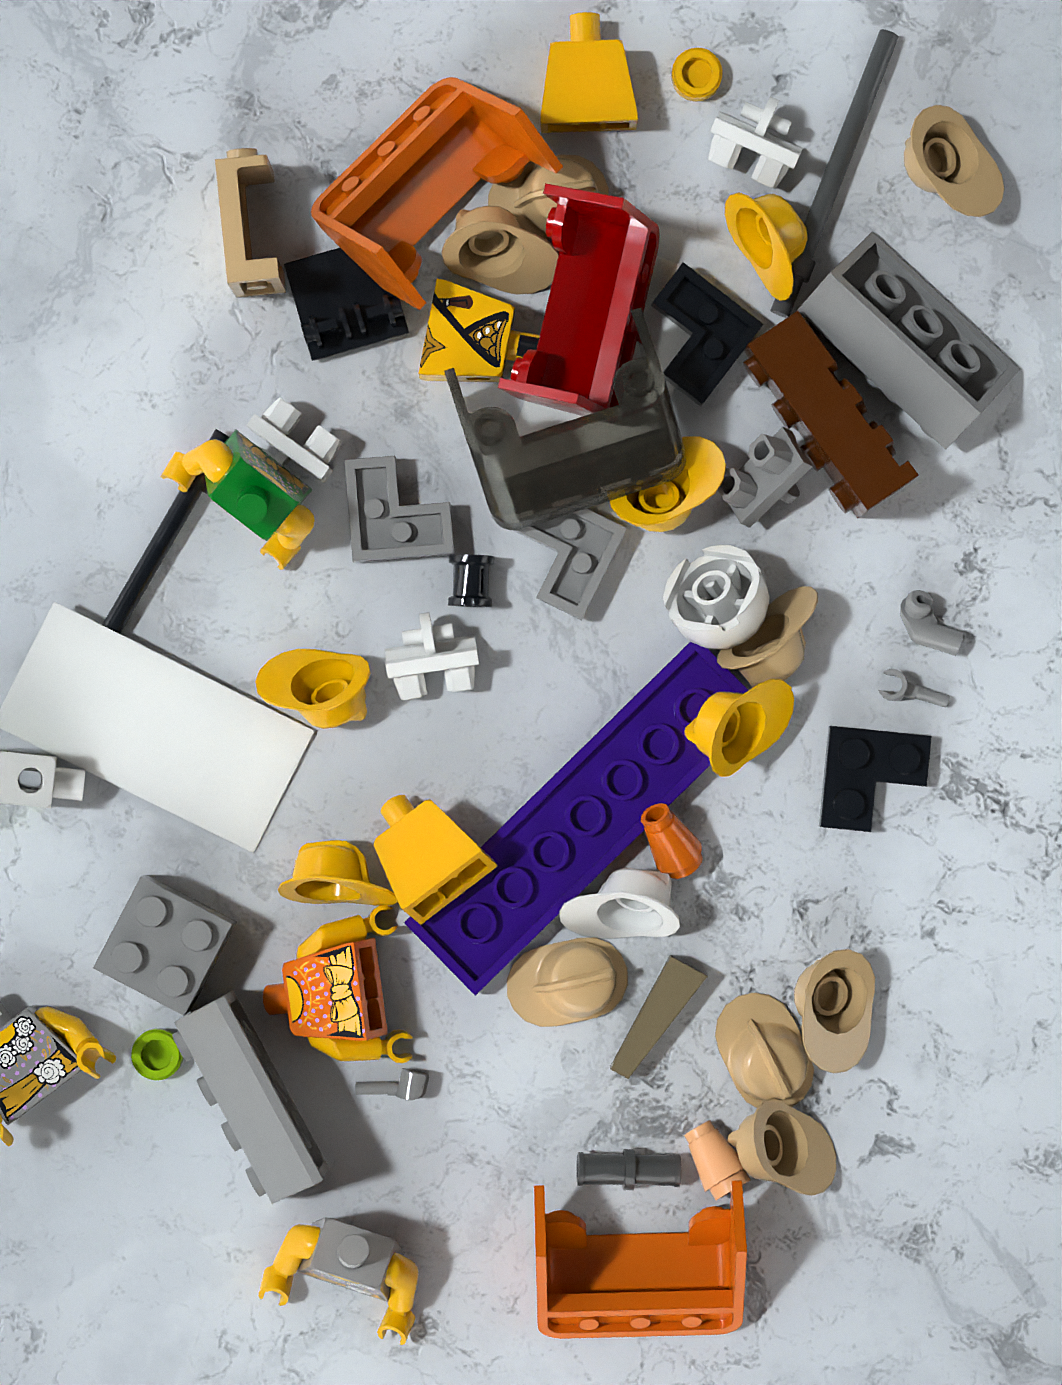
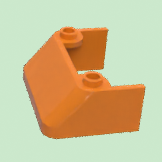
[311,77,563,310]
[534,1180,747,1339]

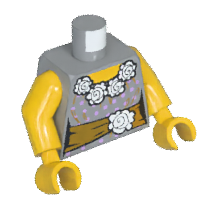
[0,1002,116,1147]
[258,1217,418,1345]

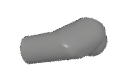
[900,590,964,656]

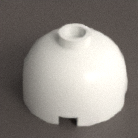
[663,545,770,649]

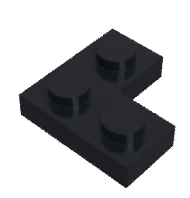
[651,262,764,407]
[819,726,932,832]

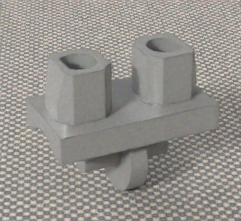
[718,427,813,528]

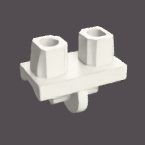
[708,96,803,189]
[246,397,341,483]
[385,612,479,700]

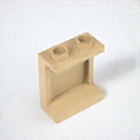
[215,148,286,298]

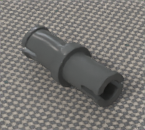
[576,1149,681,1190]

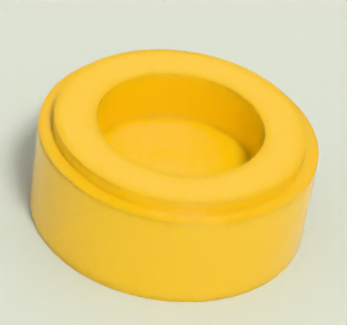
[671,48,722,102]

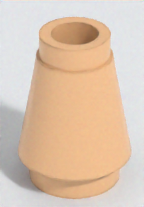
[684,1120,751,1200]

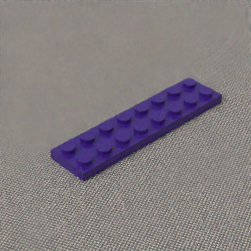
[404,642,748,996]

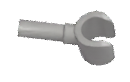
[878,669,950,708]
[355,1068,429,1100]

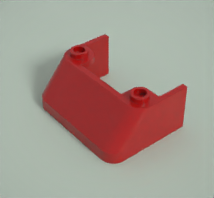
[498,183,660,423]

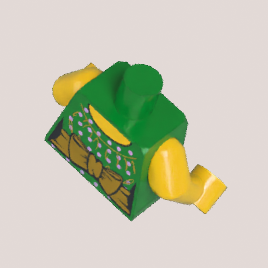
[161,429,315,570]

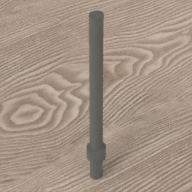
[770,29,899,318]

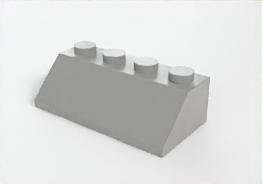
[797,231,1020,450]
[172,990,330,1204]

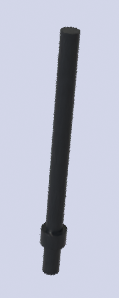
[102,429,229,634]

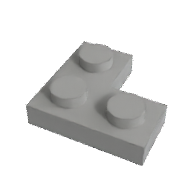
[344,455,455,562]
[513,484,627,621]

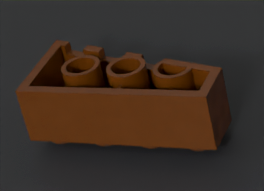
[743,311,919,518]

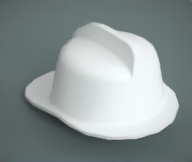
[559,868,680,939]

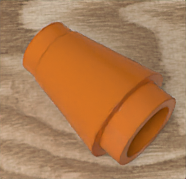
[641,803,703,879]

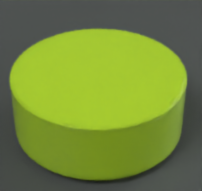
[131,1028,184,1080]

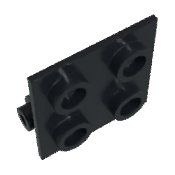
[284,248,409,361]

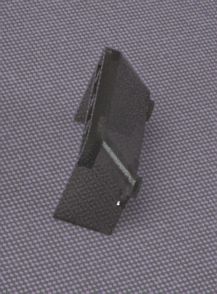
[444,307,686,530]

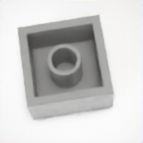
[93,875,237,1016]

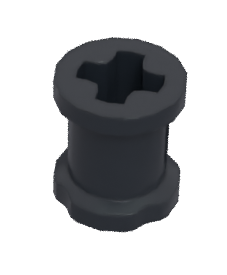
[448,554,495,607]

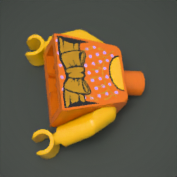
[263,905,413,1063]

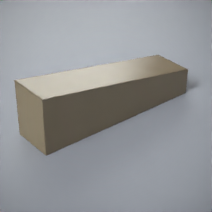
[610,955,708,1079]

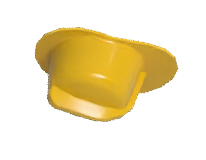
[725,192,808,301]
[608,436,726,532]
[255,649,371,729]
[684,679,794,777]
[278,840,398,906]

